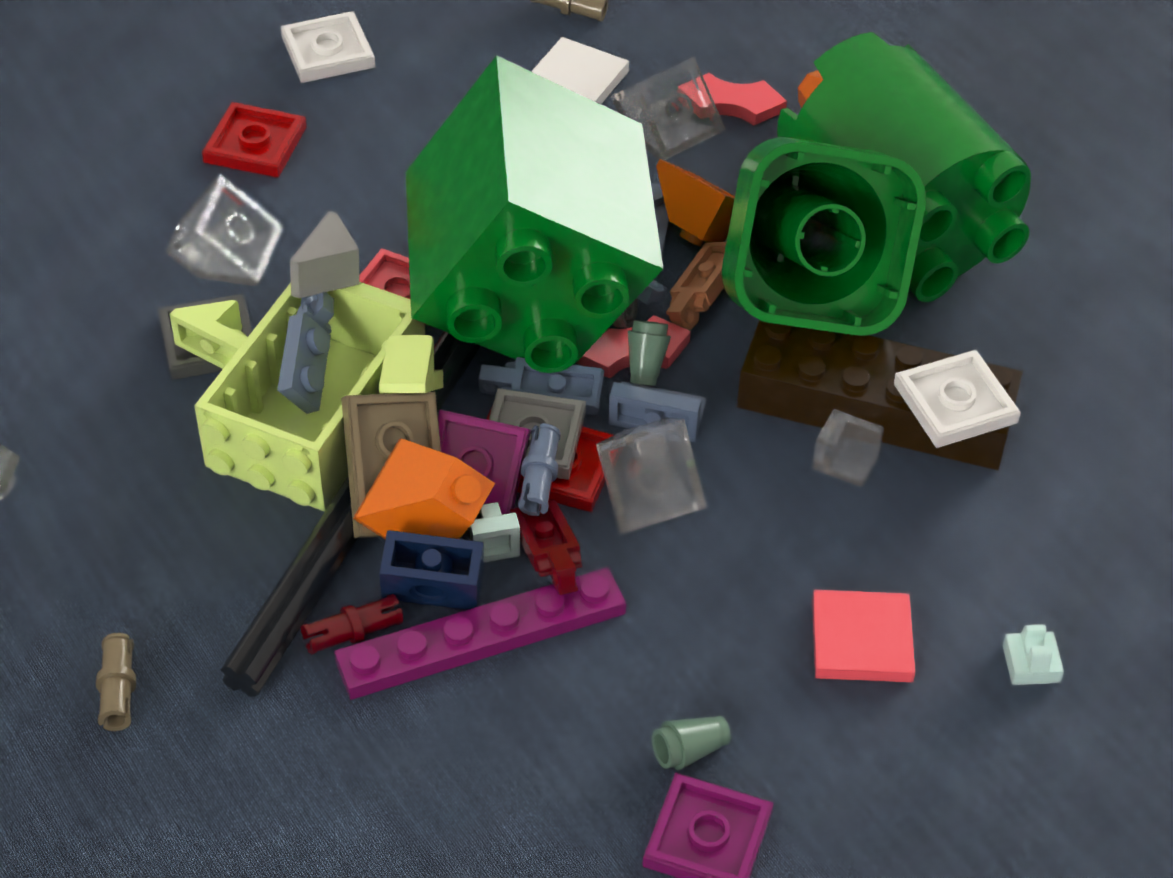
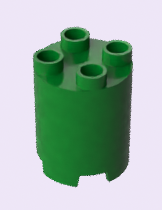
[777,32,1031,302]

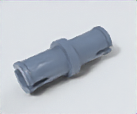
[518,423,561,516]

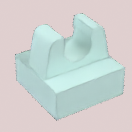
[470,502,520,562]
[1003,624,1064,685]

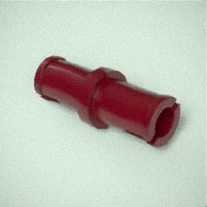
[301,594,403,655]

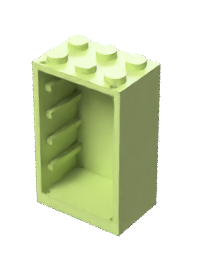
[194,282,425,512]

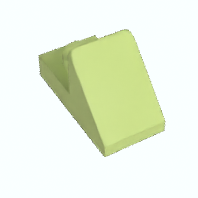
[170,300,247,369]
[379,335,443,393]

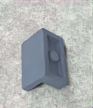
[608,382,706,442]

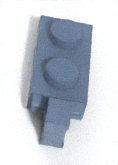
[277,292,334,414]
[479,357,604,416]

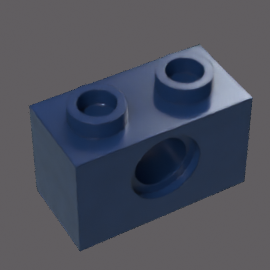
[379,530,484,610]

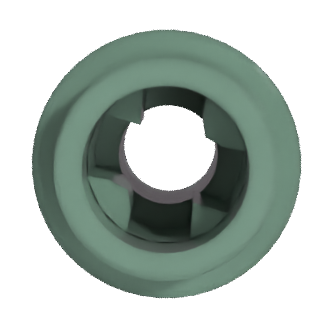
[628,320,671,385]
[652,715,731,770]

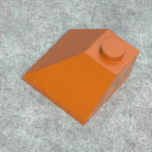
[656,159,735,247]
[353,438,495,540]

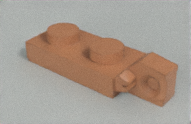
[666,242,726,331]

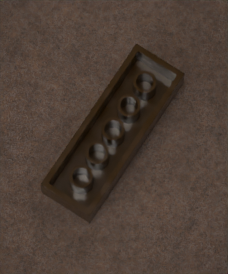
[736,320,1023,471]

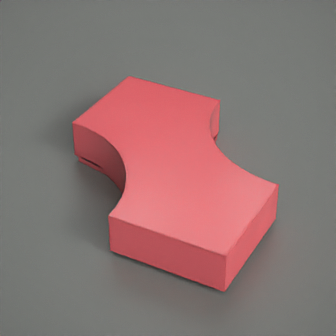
[678,72,787,126]
[577,315,691,378]

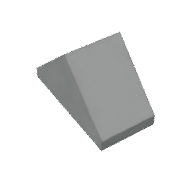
[290,211,359,298]

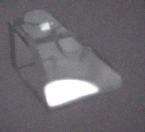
[610,57,726,161]
[165,174,283,286]
[596,418,707,534]

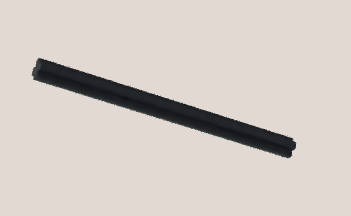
[221,331,480,697]

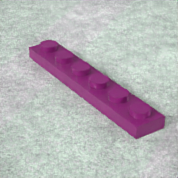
[334,567,626,700]

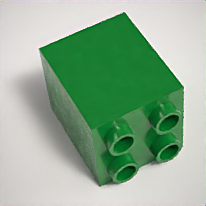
[406,55,663,373]

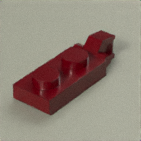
[510,499,582,595]

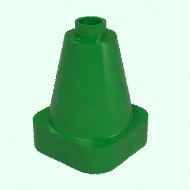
[722,137,926,336]

